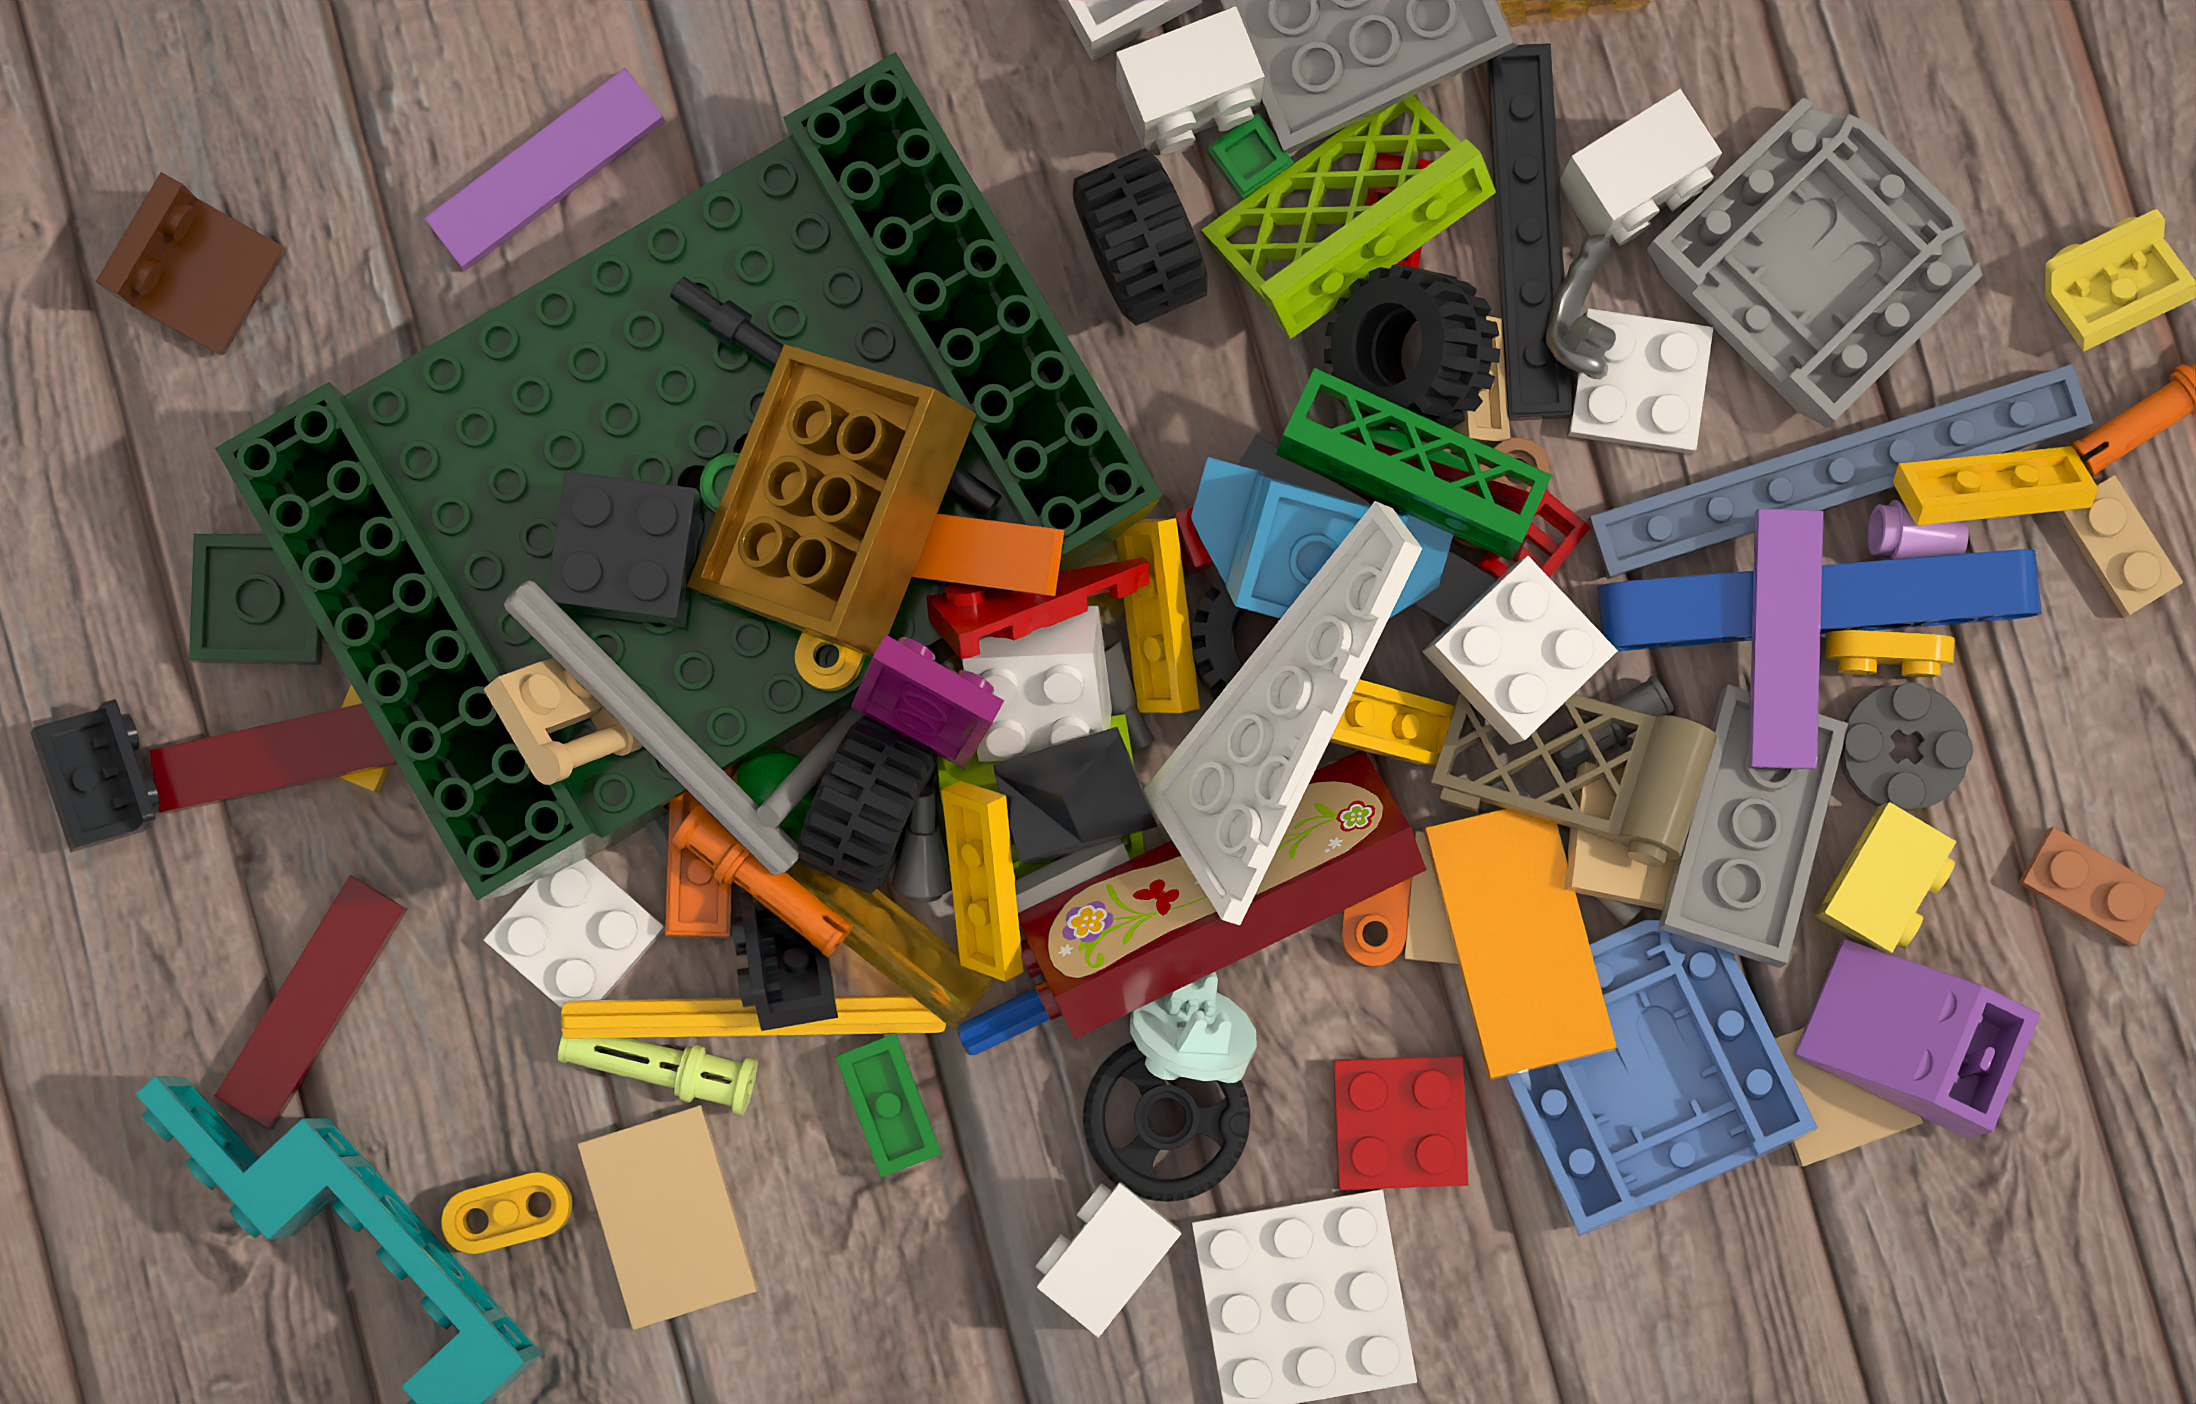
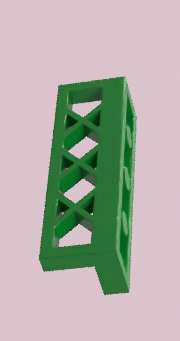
[1276,368,1552,561]

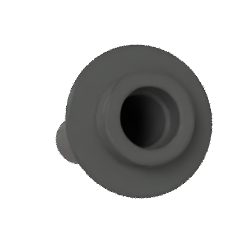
[1102,636,1155,752]
[892,785,952,903]

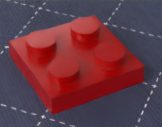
[1333,1056,1469,1190]

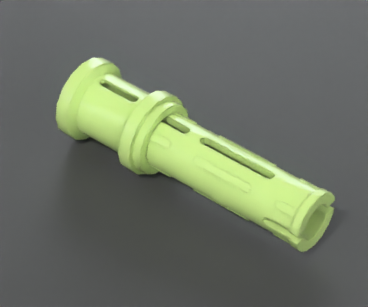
[558,1034,758,1116]

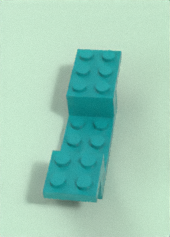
[135,1076,544,1404]

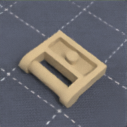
[484,657,643,785]

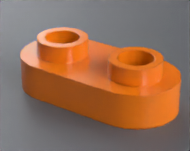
[1341,878,1411,967]

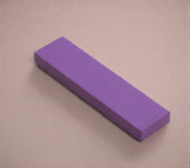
[424,68,665,272]
[1748,509,1823,770]

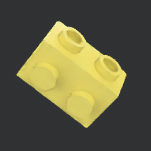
[2044,209,2196,352]

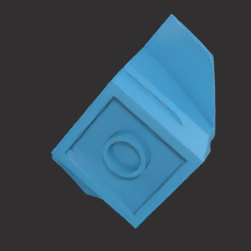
[1191,457,1453,619]

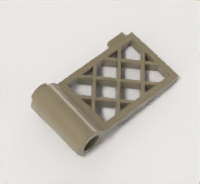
[1431,692,1717,867]

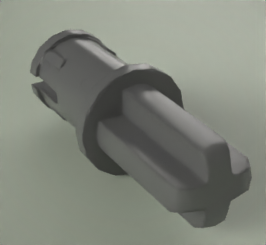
[1548,676,1674,771]

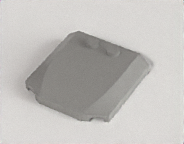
[1647,98,1983,428]

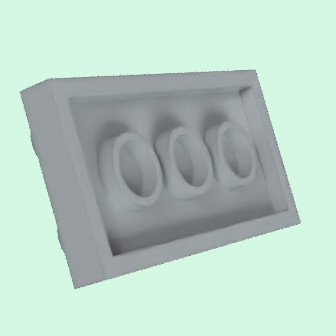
[1658,684,1849,968]

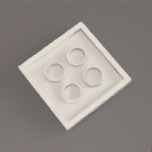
[1192,1189,1417,1404]

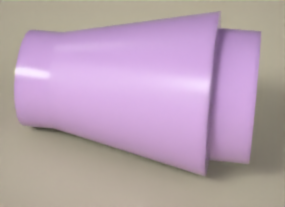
[1867,500,1968,560]

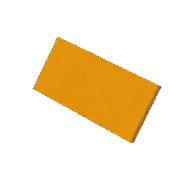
[1424,809,1617,1080]

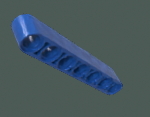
[1597,549,2042,651]

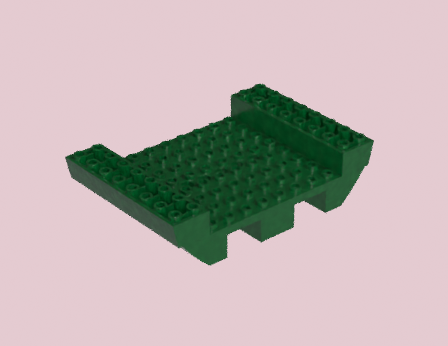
[215,52,1163,901]

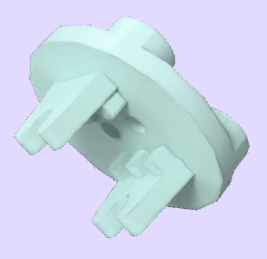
[1130,972,1257,1083]

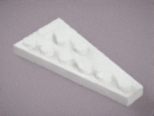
[1144,501,1422,925]

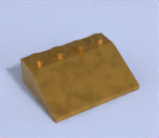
[687,344,976,657]

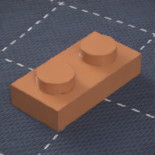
[2018,827,2167,947]

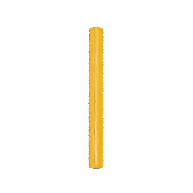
[561,995,947,1039]

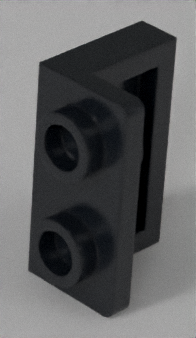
[30,699,160,853]
[731,892,838,1031]

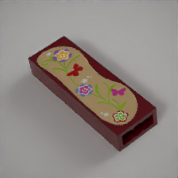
[1018,750,1427,1039]

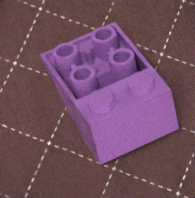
[1793,939,2041,1139]

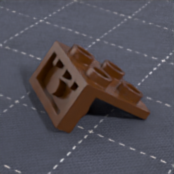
[95,172,284,355]

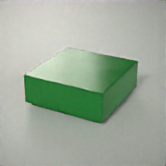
[1206,112,1294,201]

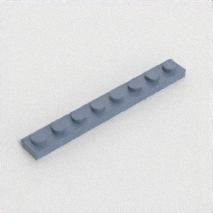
[1587,364,2093,580]

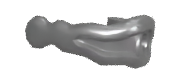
[1546,234,1616,380]

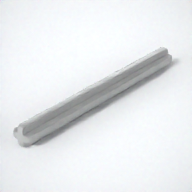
[504,580,798,875]

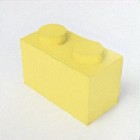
[1813,802,1956,953]

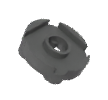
[1840,682,1973,811]

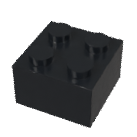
[546,471,704,628]

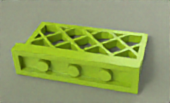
[1201,95,1496,339]

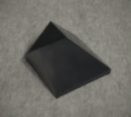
[993,727,1158,864]

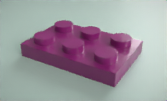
[851,634,1005,770]

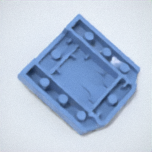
[1505,920,1818,1237]

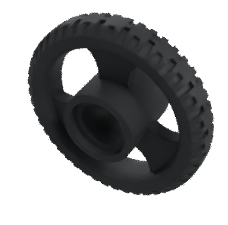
[1083,1040,1250,1202]

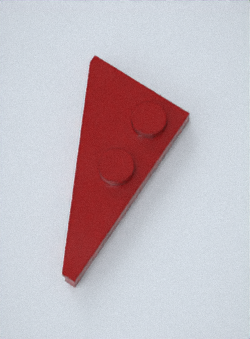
[926,557,1149,659]

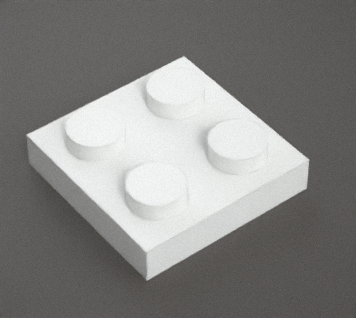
[1568,308,1714,455]
[484,858,665,1009]

